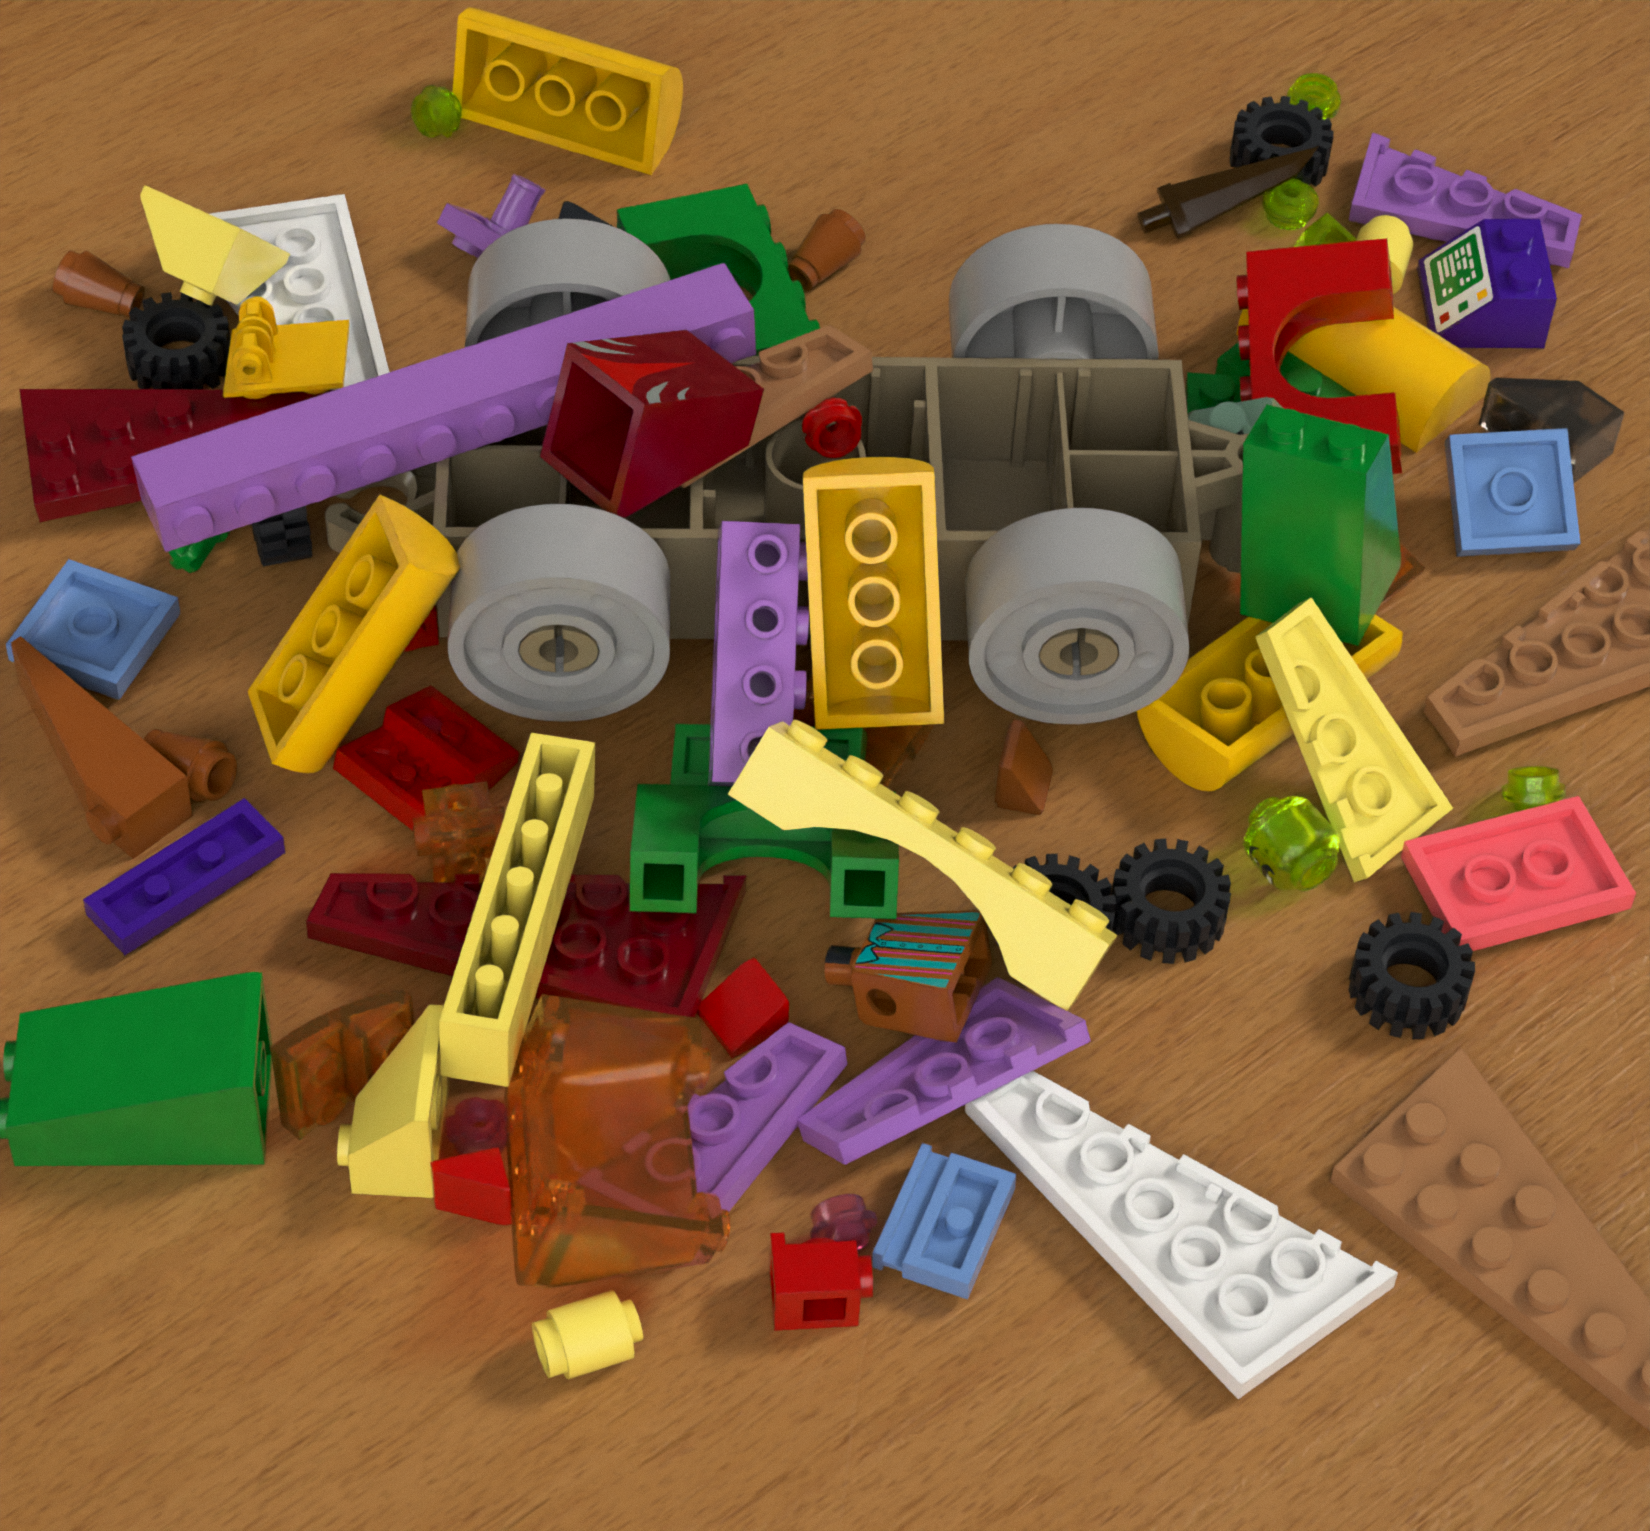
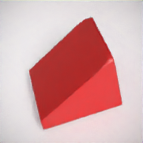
[697,957,789,1058]
[430,1147,512,1226]

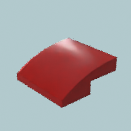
[333,685,520,838]

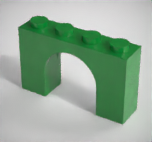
[617,184,820,356]
[630,783,899,919]

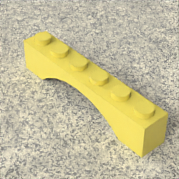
[728,720,1117,1011]

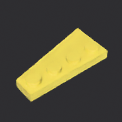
[1255,598,1453,883]

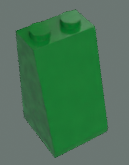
[1240,404,1401,646]
[0,972,273,1166]

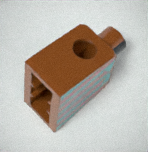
[824,910,993,1043]

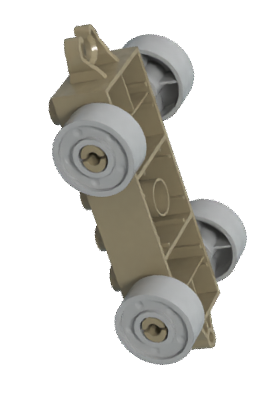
[325,219,1248,724]

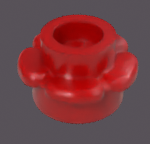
[802,398,862,458]

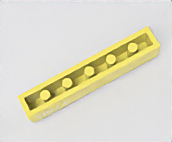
[439,733,595,1087]

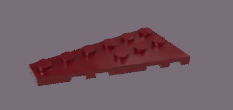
[19,389,334,523]
[306,873,747,1038]

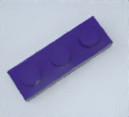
[83,798,285,956]

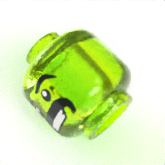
[1243,795,1340,892]

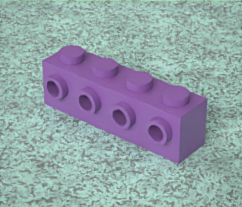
[708,521,809,786]

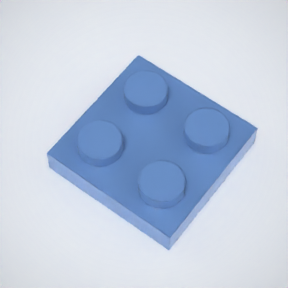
[1444,428,1581,557]
[5,559,180,700]

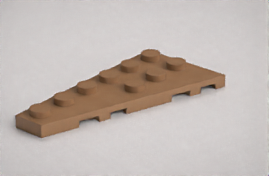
[1423,528,1650,757]
[1330,1047,1650,1431]

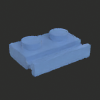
[872,1143,1016,1300]

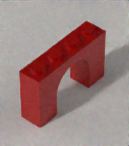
[1236,238,1402,474]

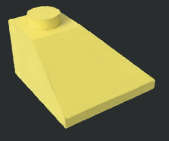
[140,185,290,306]
[337,1004,450,1198]

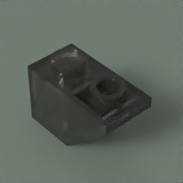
[1479,378,1625,483]

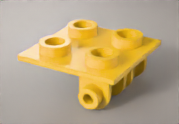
[223,296,350,399]

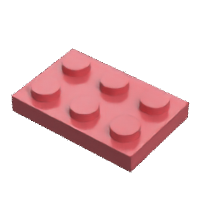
[1401,796,1636,951]

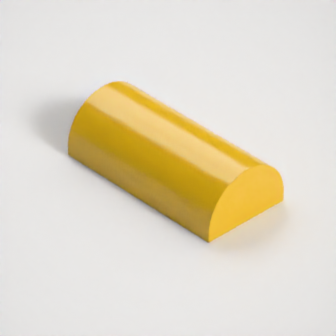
[451,7,683,175]
[1236,306,1491,453]
[803,457,944,730]
[247,494,460,773]
[1137,615,1403,791]

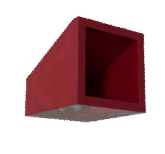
[540,330,764,518]

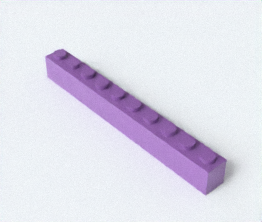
[131,263,756,552]

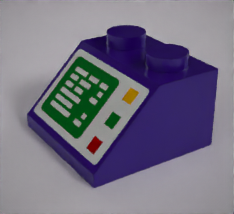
[1417,218,1557,348]

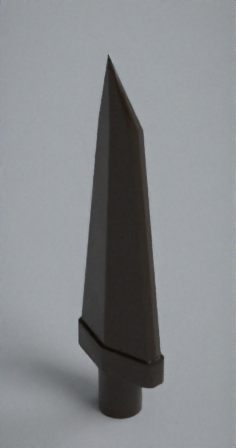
[1137,146,1319,238]

